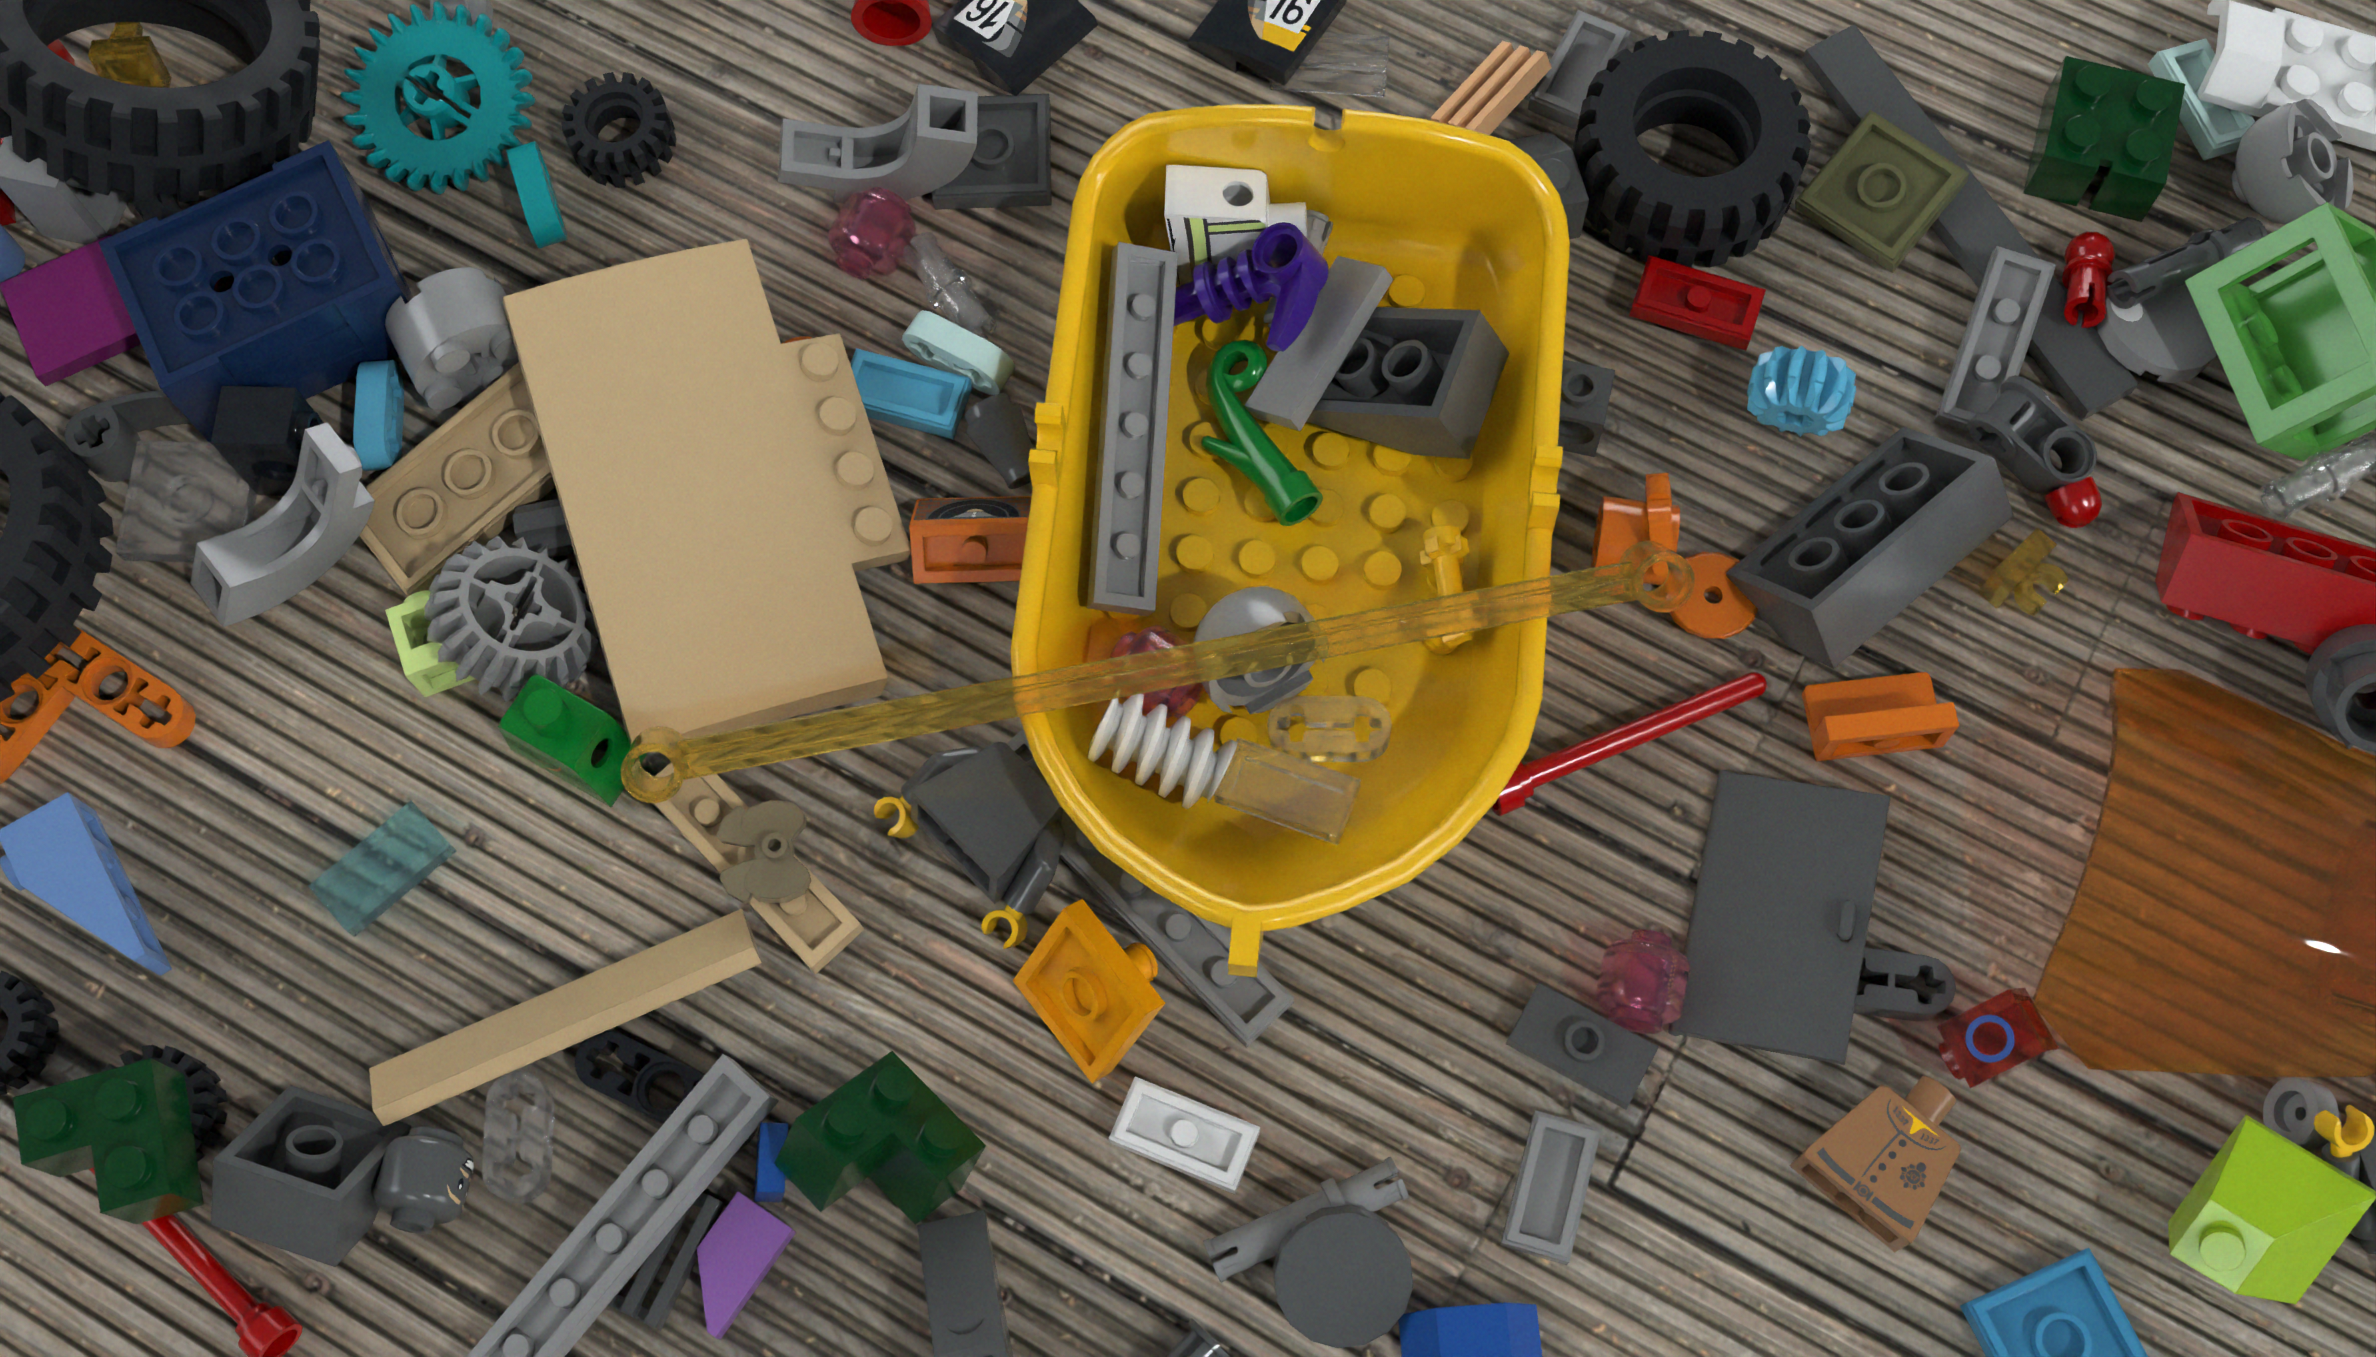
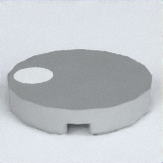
[2097,279,2217,383]

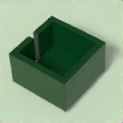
[2023,56,2186,222]

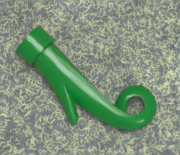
[1201,340,1323,526]

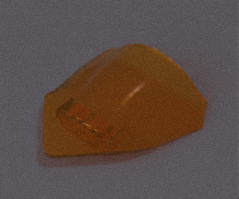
[2032,668,2376,1077]

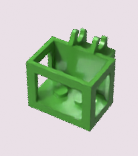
[2185,202,2376,463]

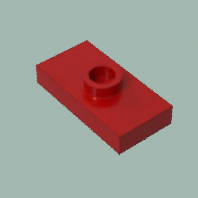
[1629,255,1766,351]

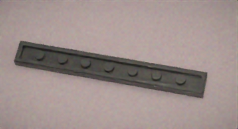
[1802,24,2139,421]

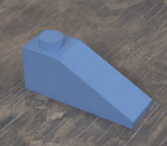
[0,792,172,976]

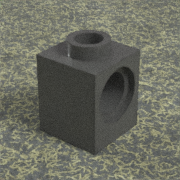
[1558,359,1615,457]

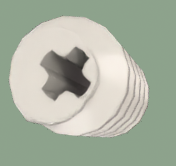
[1088,684,1238,810]

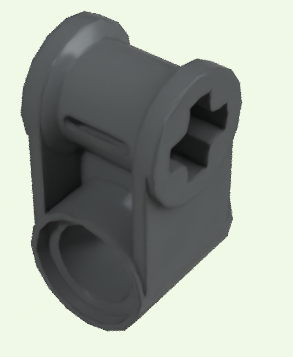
[1967,375,2097,494]

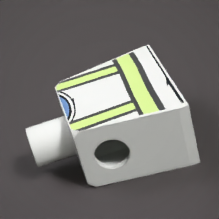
[1164,165,1307,286]

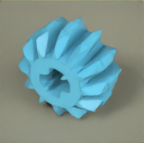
[1747,345,1856,437]

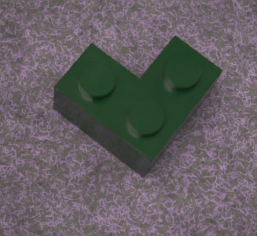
[774,1051,986,1225]
[13,1058,204,1224]

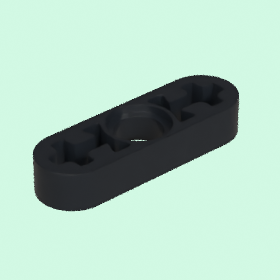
[575,1031,758,1150]

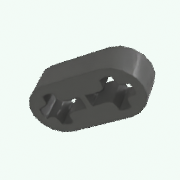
[1854,947,1956,1022]

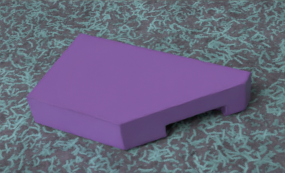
[697,1191,796,1340]

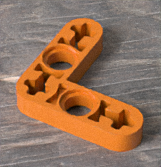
[0,627,196,784]

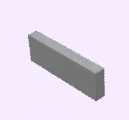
[1934,246,2056,433]
[1245,256,1394,431]

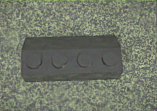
[1726,426,2014,669]

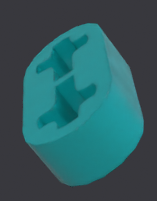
[507,141,568,249]

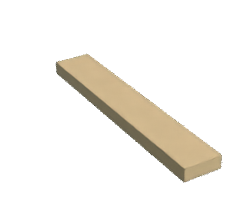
[369,909,762,1126]

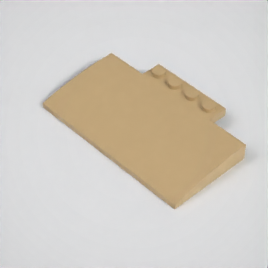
[503,239,911,754]

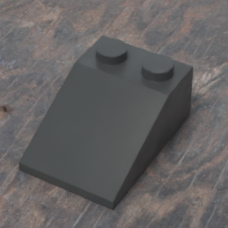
[1306,307,1509,459]

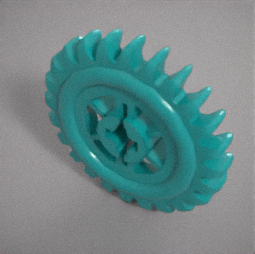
[340,1,536,195]

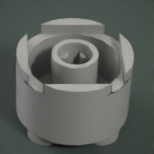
[385,267,519,410]

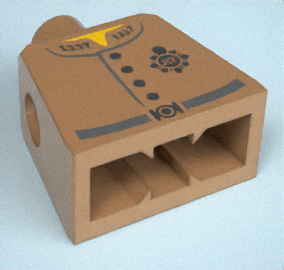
[1789,1076,1961,1252]

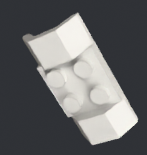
[2198,0,2376,152]

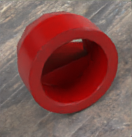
[2044,476,2102,528]

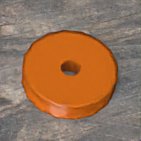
[1664,552,1758,639]

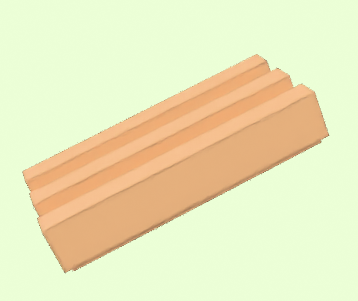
[1431,41,1552,135]

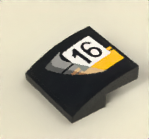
[931,0,1098,96]
[1188,0,1347,86]

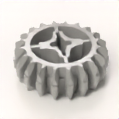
[424,535,599,703]

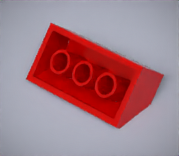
[2155,492,2376,655]

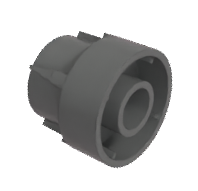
[2305,624,2376,752]

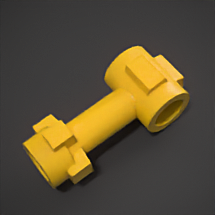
[1419,525,1487,647]

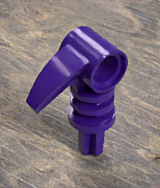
[1173,222,1329,352]

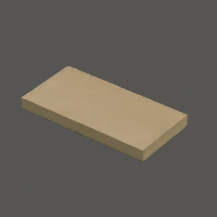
[359,362,555,596]

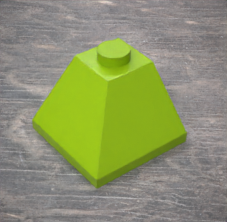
[2168,1114,2376,1304]

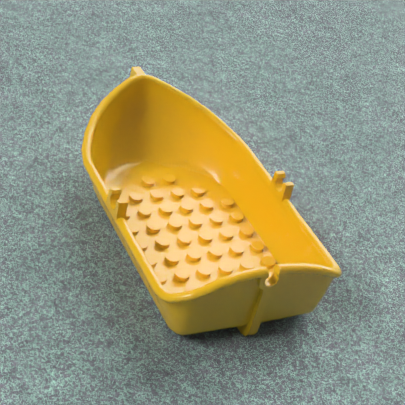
[1010,104,1570,978]

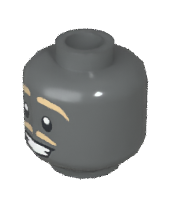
[374,1126,474,1234]

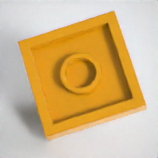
[1013,898,1165,1084]

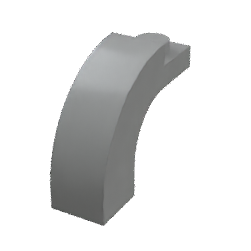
[778,83,978,204]
[190,422,375,627]

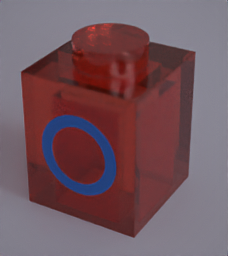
[1937,988,2059,1088]

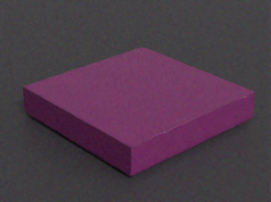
[0,235,141,387]

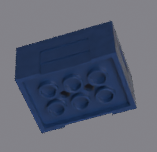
[98,140,414,443]

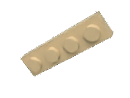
[641,746,864,975]

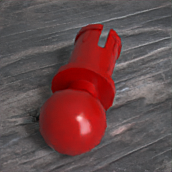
[2062,232,2115,328]

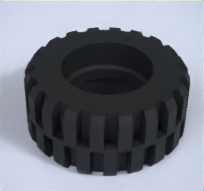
[1572,30,1811,268]

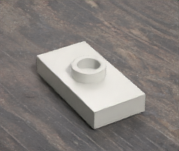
[1109,1076,1260,1194]

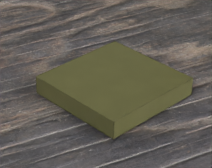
[1795,110,1969,273]

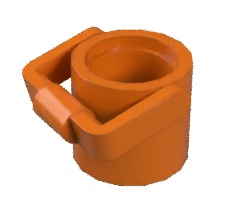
[1591,472,1680,587]

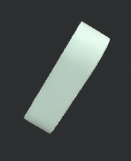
[902,310,1015,395]

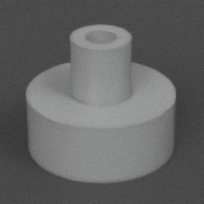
[2263,1077,2342,1150]

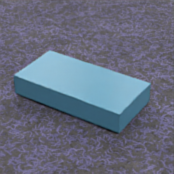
[850,348,973,440]

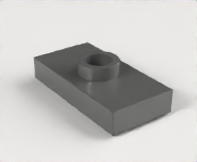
[1506,982,1659,1110]

